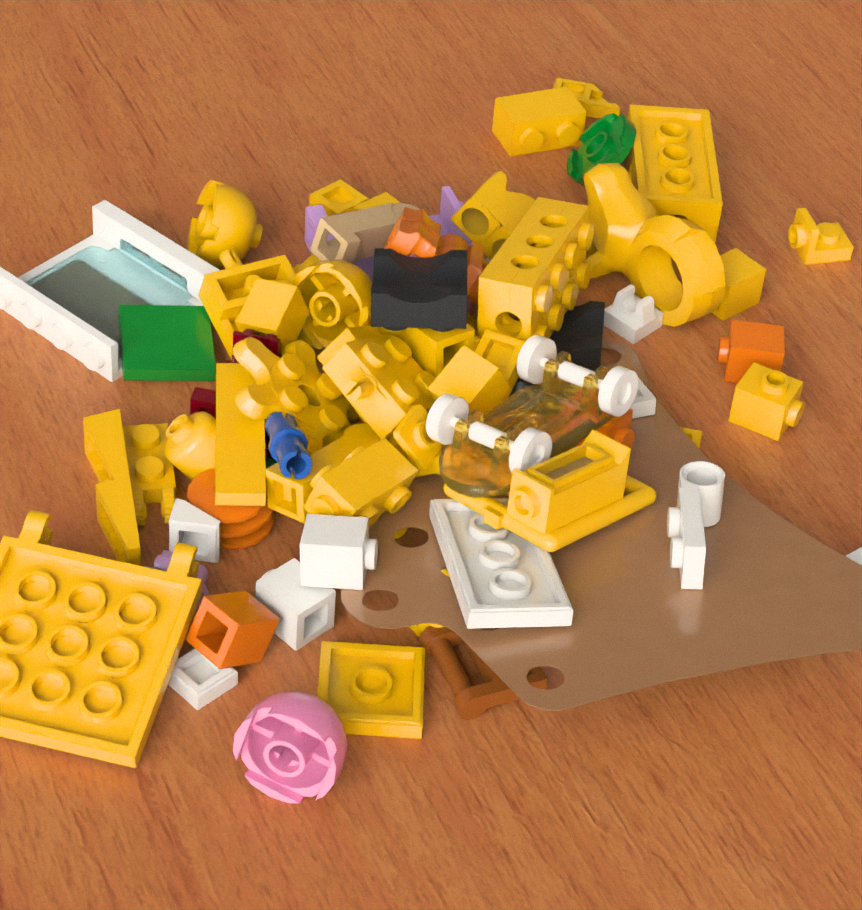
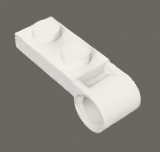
[667,461,725,589]

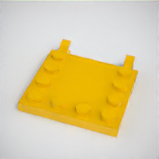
[0,510,203,768]

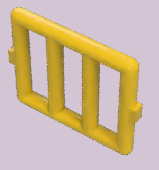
[443,436,657,552]

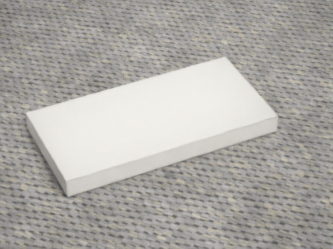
[429,498,574,629]

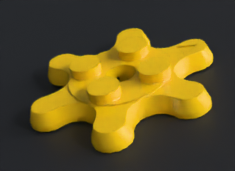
[232,337,361,455]

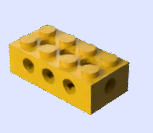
[625,104,723,243]
[477,197,594,341]

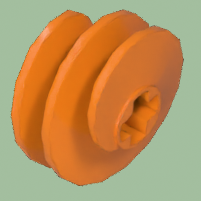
[187,468,275,549]

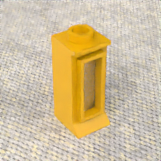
[507,429,631,535]

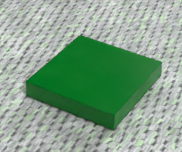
[118,304,216,381]

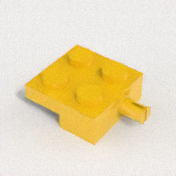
[198,248,307,359]
[322,332,435,439]

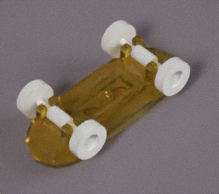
[426,335,638,498]

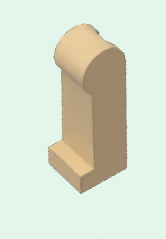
[310,203,419,264]

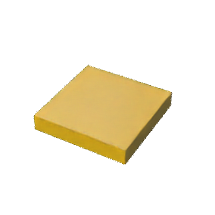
[317,641,425,739]

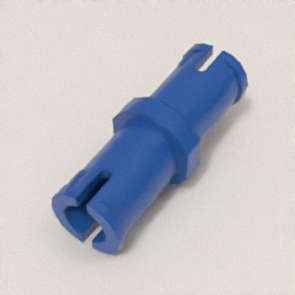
[265,412,312,479]

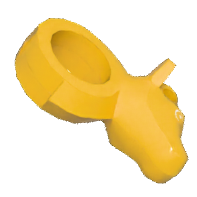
[583,163,726,327]

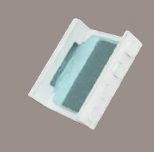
[0,200,220,382]

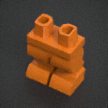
[384,207,489,304]

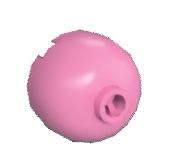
[233,691,348,803]

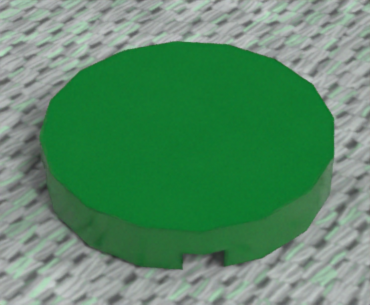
[567,113,636,187]

